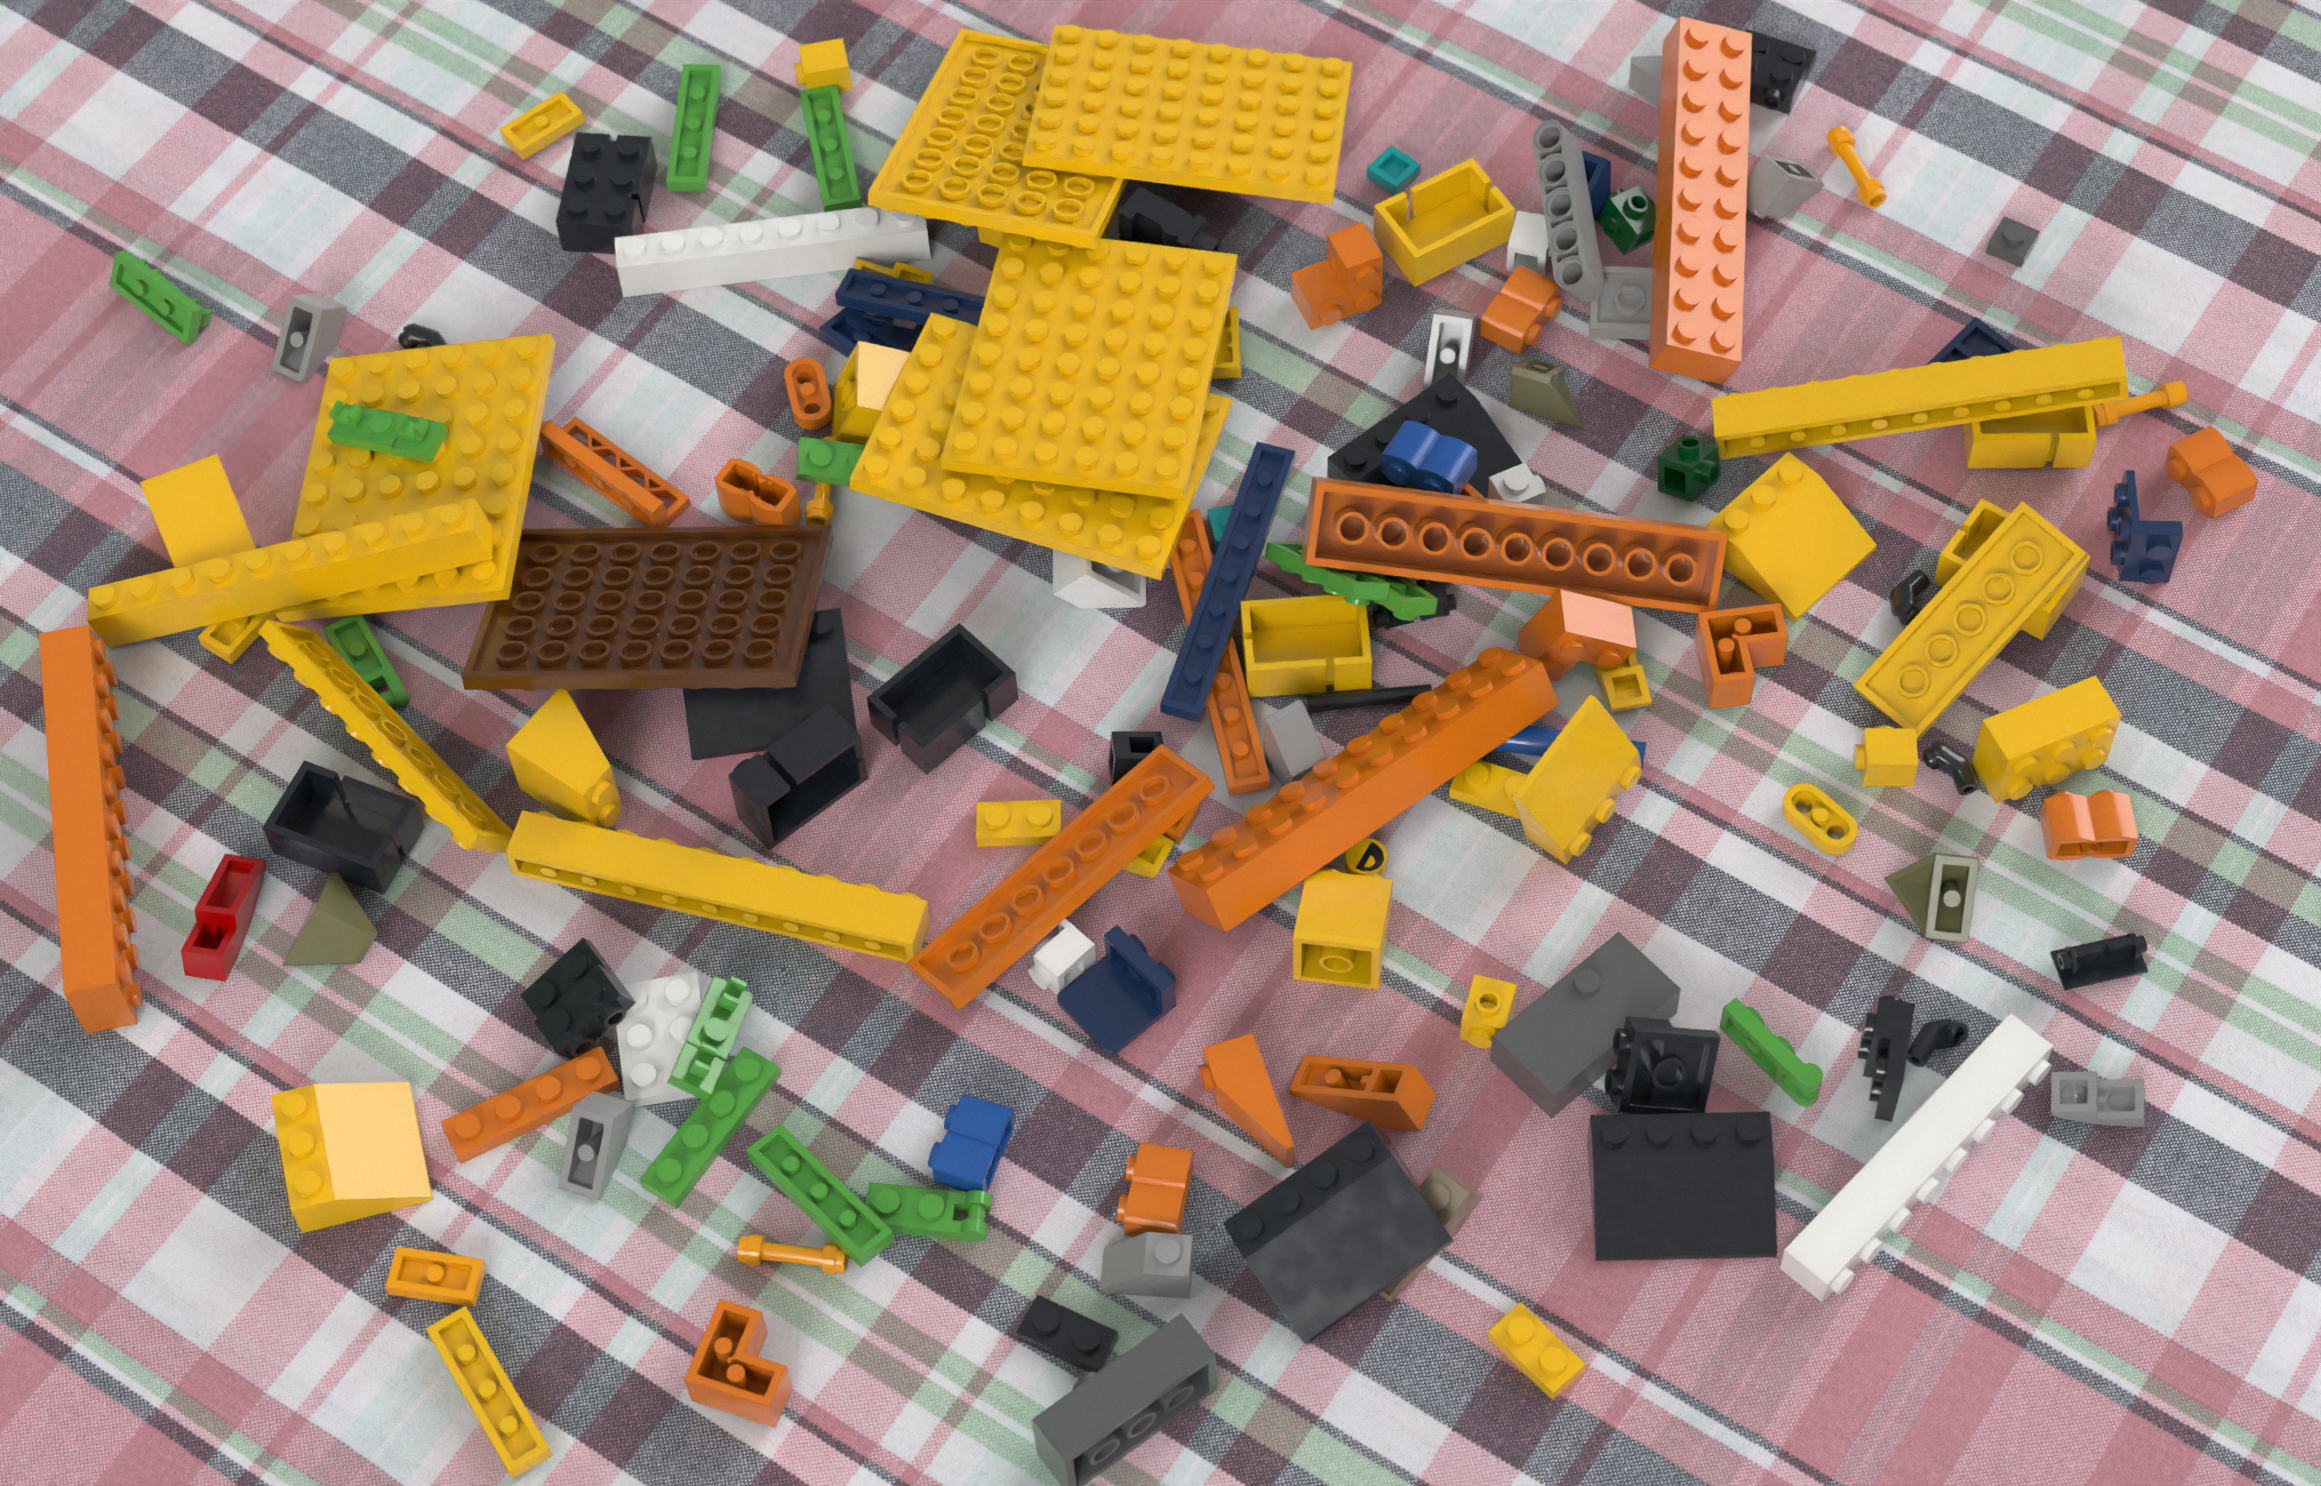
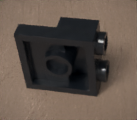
[1745,29,1817,115]
[520,938,636,1060]
[1857,996,1915,1122]
[1604,1016,1721,1114]

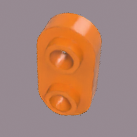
[784,357,833,430]

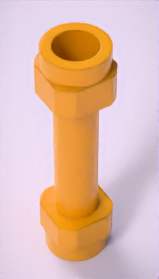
[1826,126,1887,209]
[2092,380,2188,428]
[805,436,842,526]
[738,1234,849,1274]

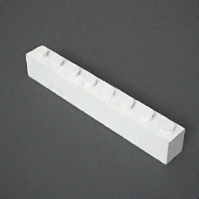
[615,206,931,297]
[1780,1013,2053,1302]

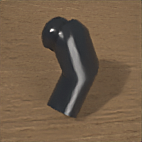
[398,323,448,349]
[1889,570,1930,625]
[1922,741,1978,795]
[1907,1019,1969,1067]

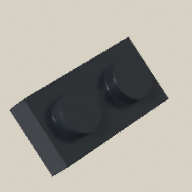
[1016,1294,1119,1373]

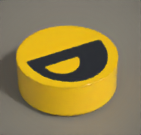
[1345,838,1388,876]

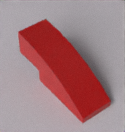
[181,853,266,982]

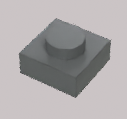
[1986,216,2040,268]

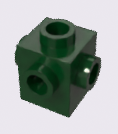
[1596,184,1656,255]
[1657,434,1721,502]

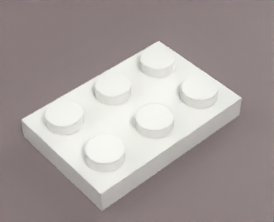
[616,972,702,1108]

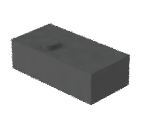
[1490,932,1681,1119]
[1032,1313,1217,1486]

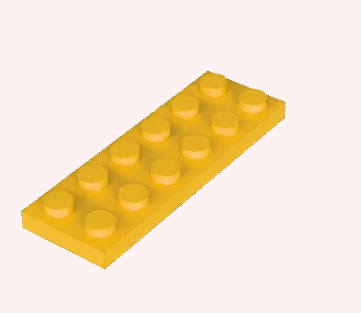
[1853,501,2087,742]

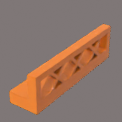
[539,416,691,528]

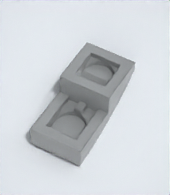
[2051,1071,2145,1127]

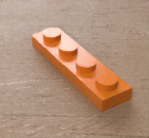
[441,1046,621,1164]

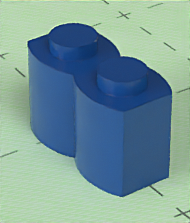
[1382,420,1477,495]
[928,1094,1015,1192]

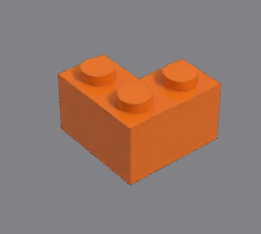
[1291,222,1383,330]
[1518,589,1637,682]
[1694,603,1788,709]
[684,1299,793,1428]

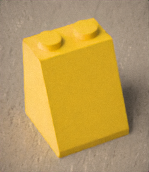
[831,341,911,445]
[140,454,256,568]
[506,689,623,829]
[1293,868,1393,990]

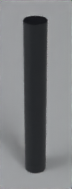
[1307,684,1432,712]

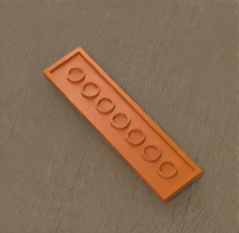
[907,744,1215,1011]

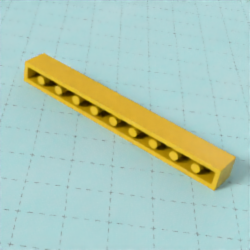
[1711,336,2129,460]
[86,498,493,649]
[505,810,931,963]

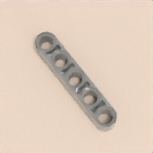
[1532,120,1604,303]

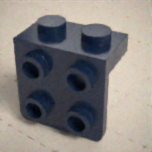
[2107,470,2183,584]
[1057,925,1176,1055]

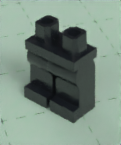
[1118,186,1221,252]

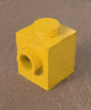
[794,38,852,93]
[1853,725,1919,787]
[1460,974,1517,1049]

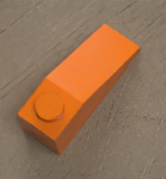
[1197,1033,1295,1168]
[1288,1054,1436,1131]

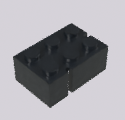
[556,132,658,254]
[867,623,1019,775]
[728,703,868,850]
[262,760,424,895]

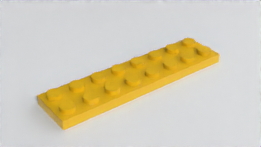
[258,620,514,854]

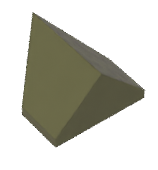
[1509,357,1585,429]
[1884,853,1979,942]
[282,872,378,966]

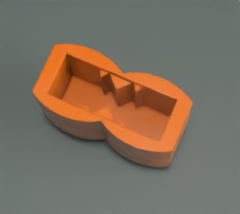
[1480,265,1564,355]
[2165,426,2258,519]
[714,458,802,526]
[2039,790,2138,860]
[1117,1142,1194,1237]

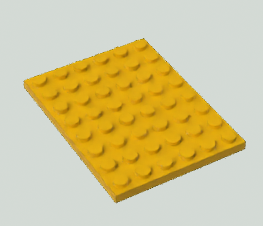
[1023,25,1353,205]
[868,28,1129,249]
[941,233,1238,500]
[849,312,1233,581]
[275,333,556,622]

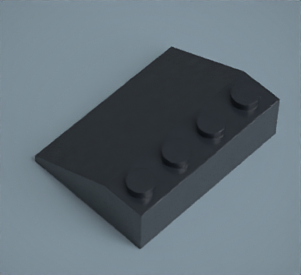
[1327,373,1522,498]
[682,608,857,761]
[1587,1111,1777,1261]
[1223,1120,1454,1345]

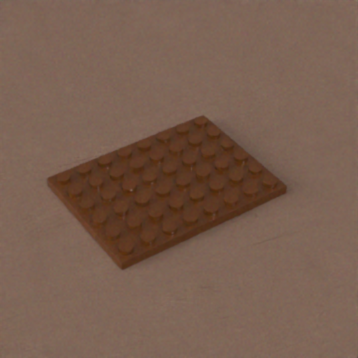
[461,525,834,691]

